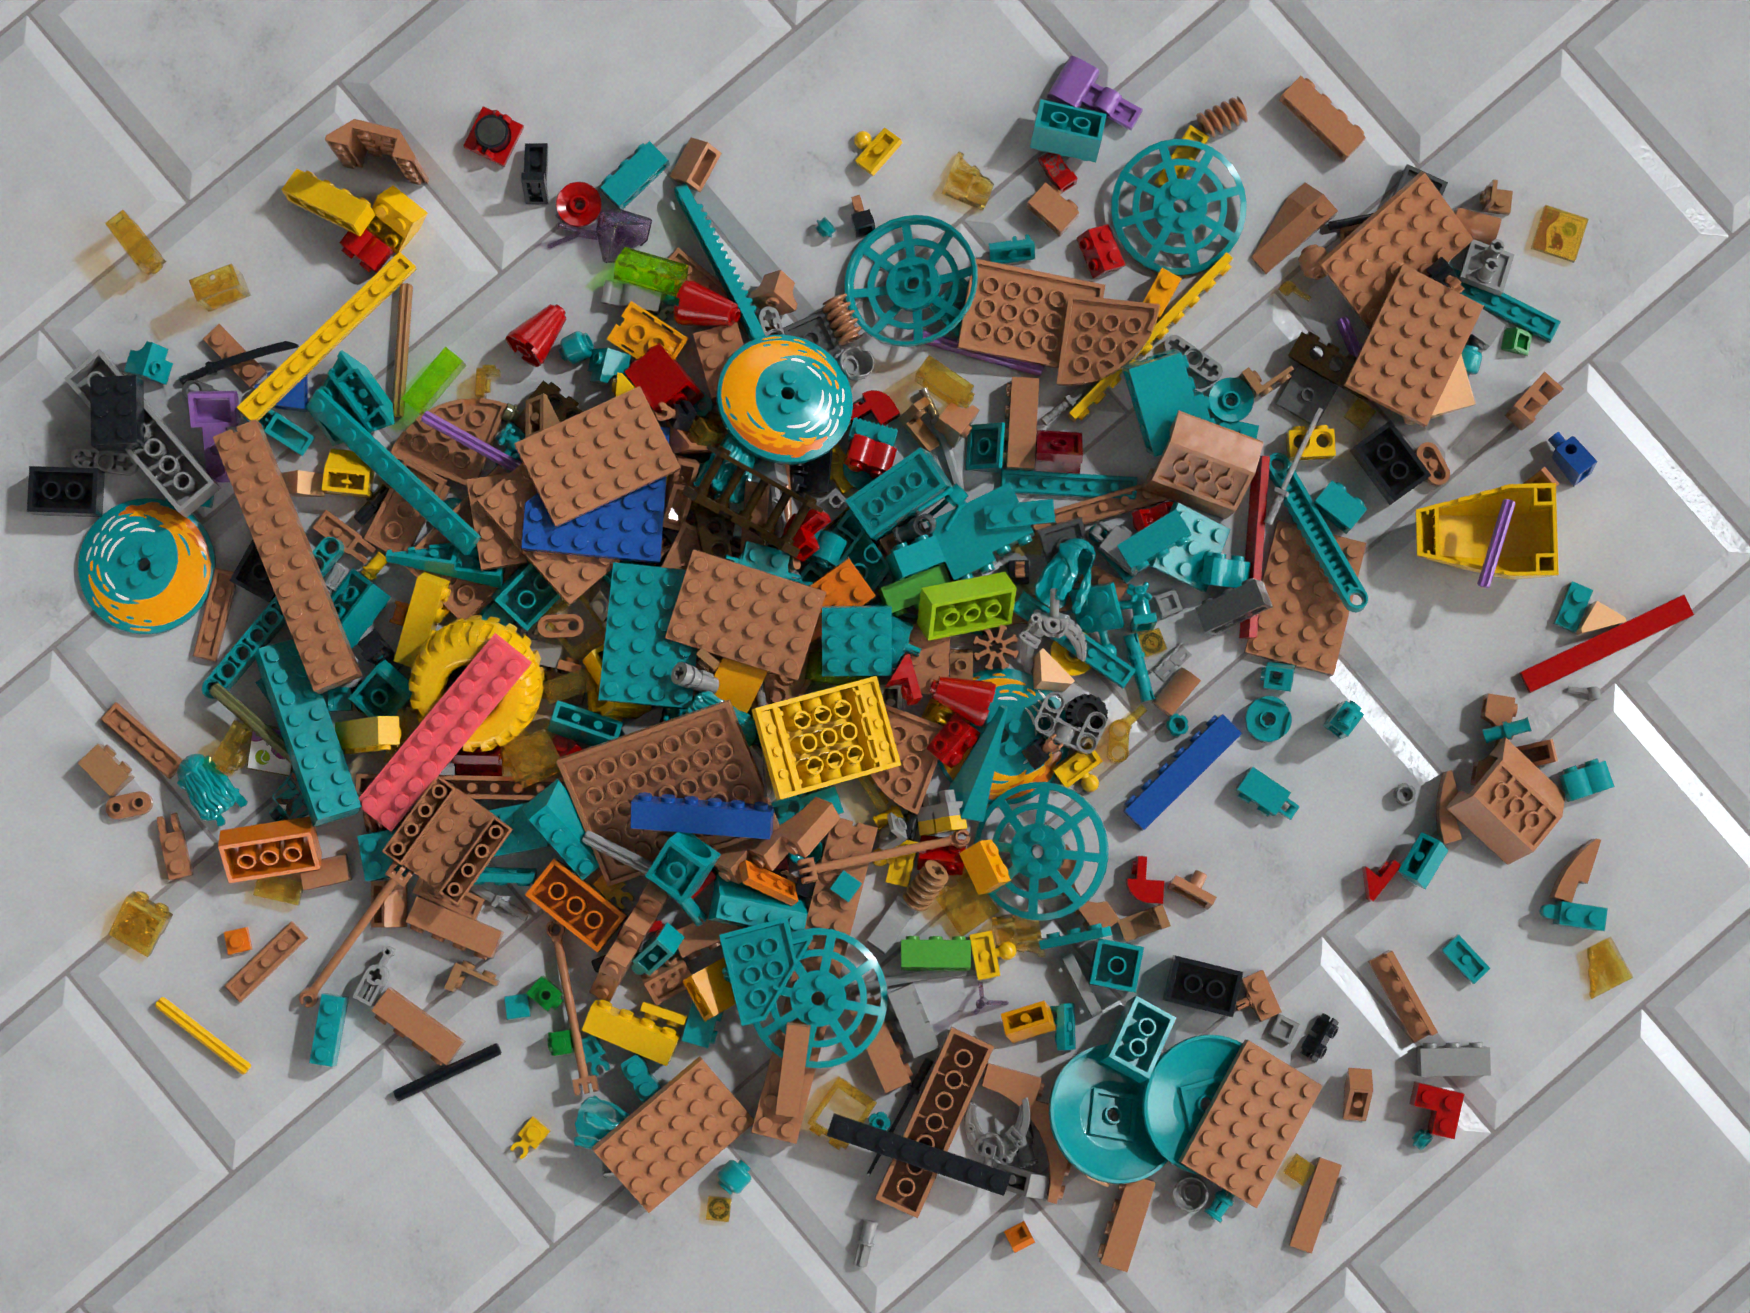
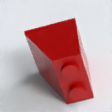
[625,343,705,422]

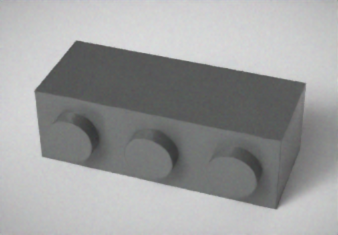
[1195,578,1273,635]

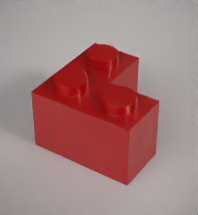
[1409,1081,1465,1140]

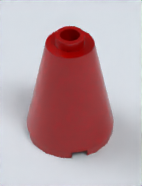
[674,280,740,326]
[505,304,567,367]
[929,676,996,726]

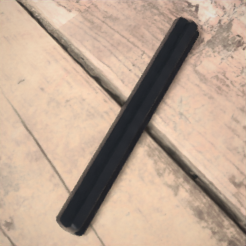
[393,1043,502,1101]

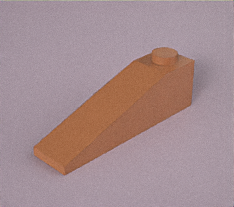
[1251,182,1338,274]

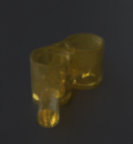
[1107,704,1148,764]

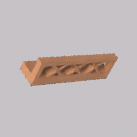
[1368,950,1438,1043]

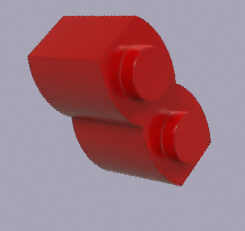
[339,229,394,273]
[843,434,897,479]

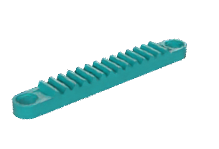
[674,183,765,341]
[1269,452,1368,613]

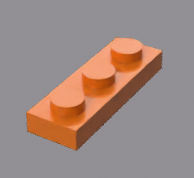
[739,860,798,906]

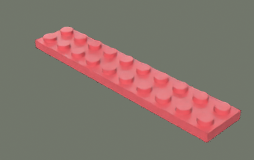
[358,633,532,832]

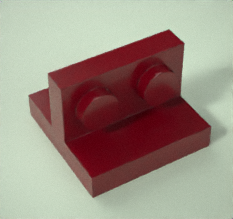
[1034,430,1083,474]
[452,745,505,776]

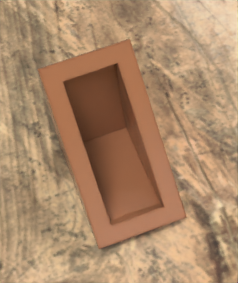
[1516,739,1558,766]

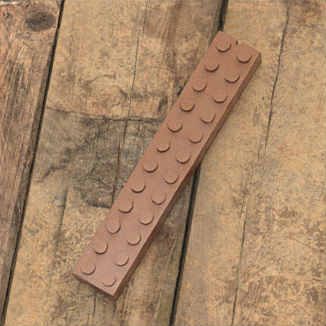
[213,419,362,694]

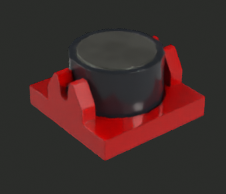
[463,106,524,167]

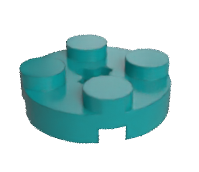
[1245,696,1292,742]

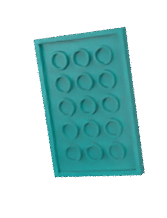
[598,562,698,709]

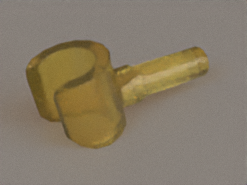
[1279,281,1311,302]

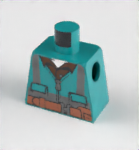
[269,771,309,822]

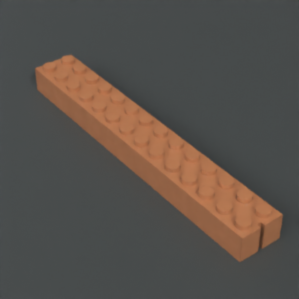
[751,818,878,1144]

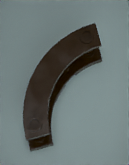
[682,444,823,557]

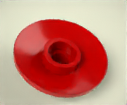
[556,182,602,227]

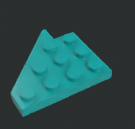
[719,917,813,1026]

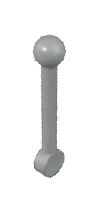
[1326,1176,1347,1223]

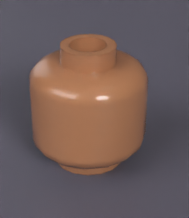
[1298,244,1327,280]

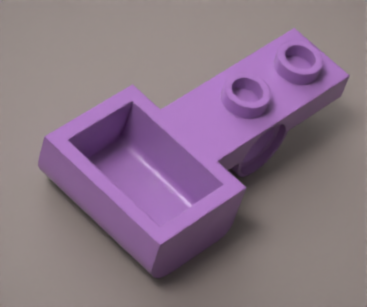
[1047,56,1143,130]
[188,391,240,483]

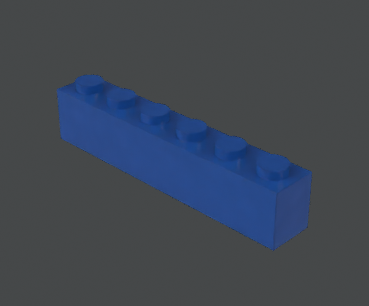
[1123,714,1242,831]
[630,792,774,839]

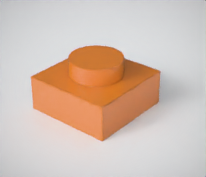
[224,927,253,955]
[1004,1221,1035,1253]

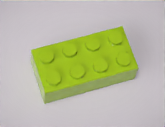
[917,572,1017,641]

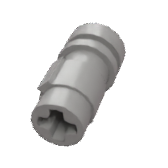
[671,662,719,694]

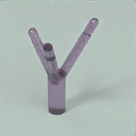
[547,213,598,249]
[974,981,1009,1014]

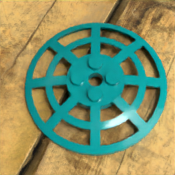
[1111,139,1247,276]
[845,215,978,347]
[974,782,1109,921]
[753,928,888,1068]

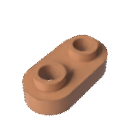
[1415,442,1450,486]
[537,614,584,638]
[106,791,153,819]

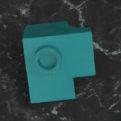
[124,341,173,385]
[587,348,631,384]

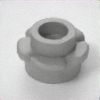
[1393,783,1416,806]

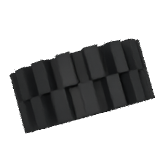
[1066,694,1108,729]

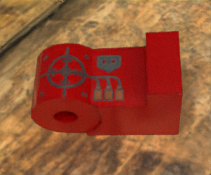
[1038,152,1078,194]

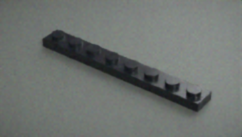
[826,1113,1011,1196]

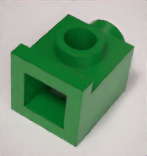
[526,975,564,1012]
[547,1029,574,1056]

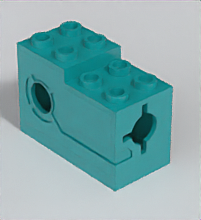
[1122,349,1216,457]
[845,447,953,541]
[927,482,1035,581]

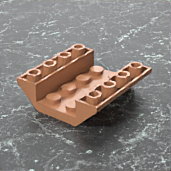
[325,119,429,185]
[1142,410,1263,519]
[1446,737,1566,865]
[382,776,513,906]

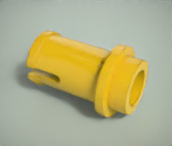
[361,551,387,581]
[873,805,904,830]

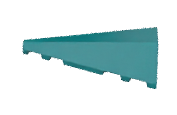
[386,543,506,588]
[939,705,1008,822]

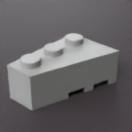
[887,982,940,1058]

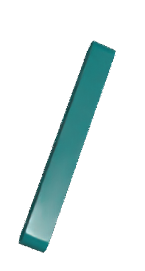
[202,537,345,699]

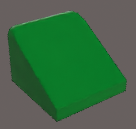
[1501,327,1533,356]

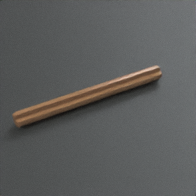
[392,283,413,418]

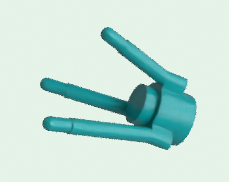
[917,483,969,531]

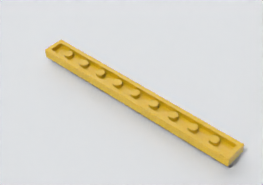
[237,252,417,421]
[1067,252,1233,422]

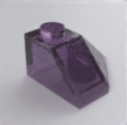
[596,209,652,263]

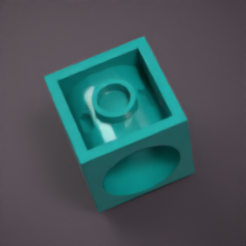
[645,832,721,903]

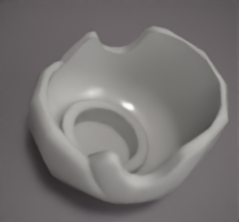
[838,346,875,381]
[1172,1176,1209,1212]

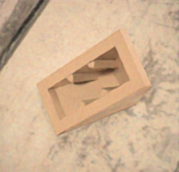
[281,470,325,497]
[1576,601,1627,635]
[1033,648,1075,692]

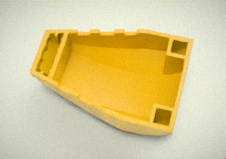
[1415,483,1559,579]

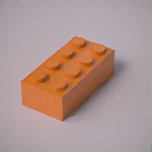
[809,558,876,643]
[218,816,322,883]
[525,858,628,953]

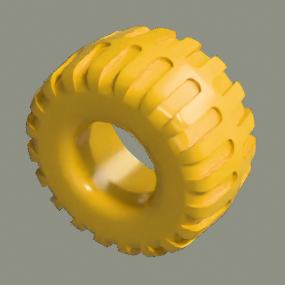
[409,615,544,752]

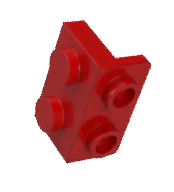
[1077,224,1125,279]
[927,713,981,769]
[917,835,966,876]

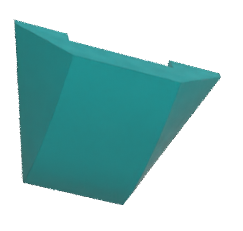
[307,350,395,446]
[797,508,890,591]

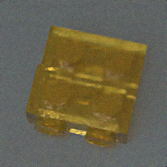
[212,720,252,775]
[500,728,560,788]
[936,872,999,936]
[108,891,173,957]

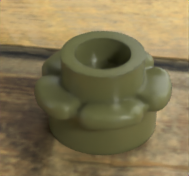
[501,403,520,424]

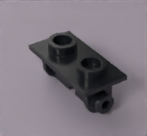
[1300,1013,1339,1063]

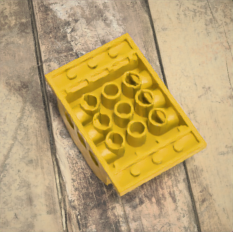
[751,676,901,801]

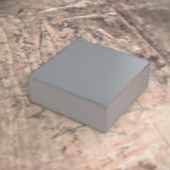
[1153,589,1183,619]
[1268,1014,1300,1045]

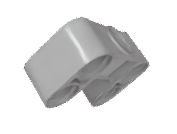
[1034,692,1107,755]

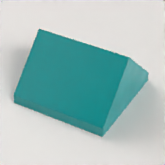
[966,422,1005,473]

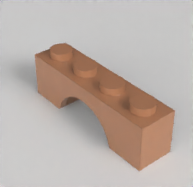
[1470,693,1518,786]
[1050,844,1120,931]

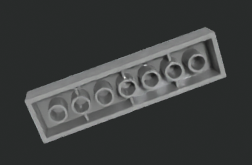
[64,349,221,518]

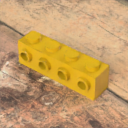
[281,168,375,236]
[394,572,451,668]
[335,716,401,754]
[582,1000,681,1066]

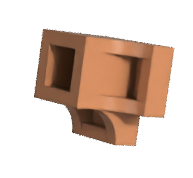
[749,270,798,316]
[934,402,979,448]

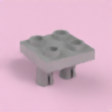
[1458,239,1515,296]

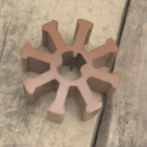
[973,625,1019,671]

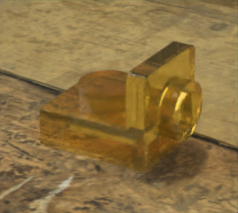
[475,365,501,399]

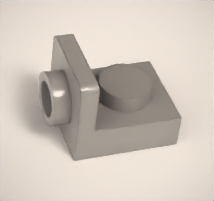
[877,813,908,850]

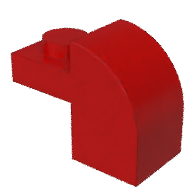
[850,390,900,426]
[1132,502,1173,532]
[783,508,831,562]
[1126,856,1164,904]

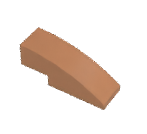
[663,454,700,530]
[1436,770,1462,844]
[1549,838,1601,903]

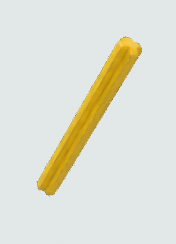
[155,997,251,1075]

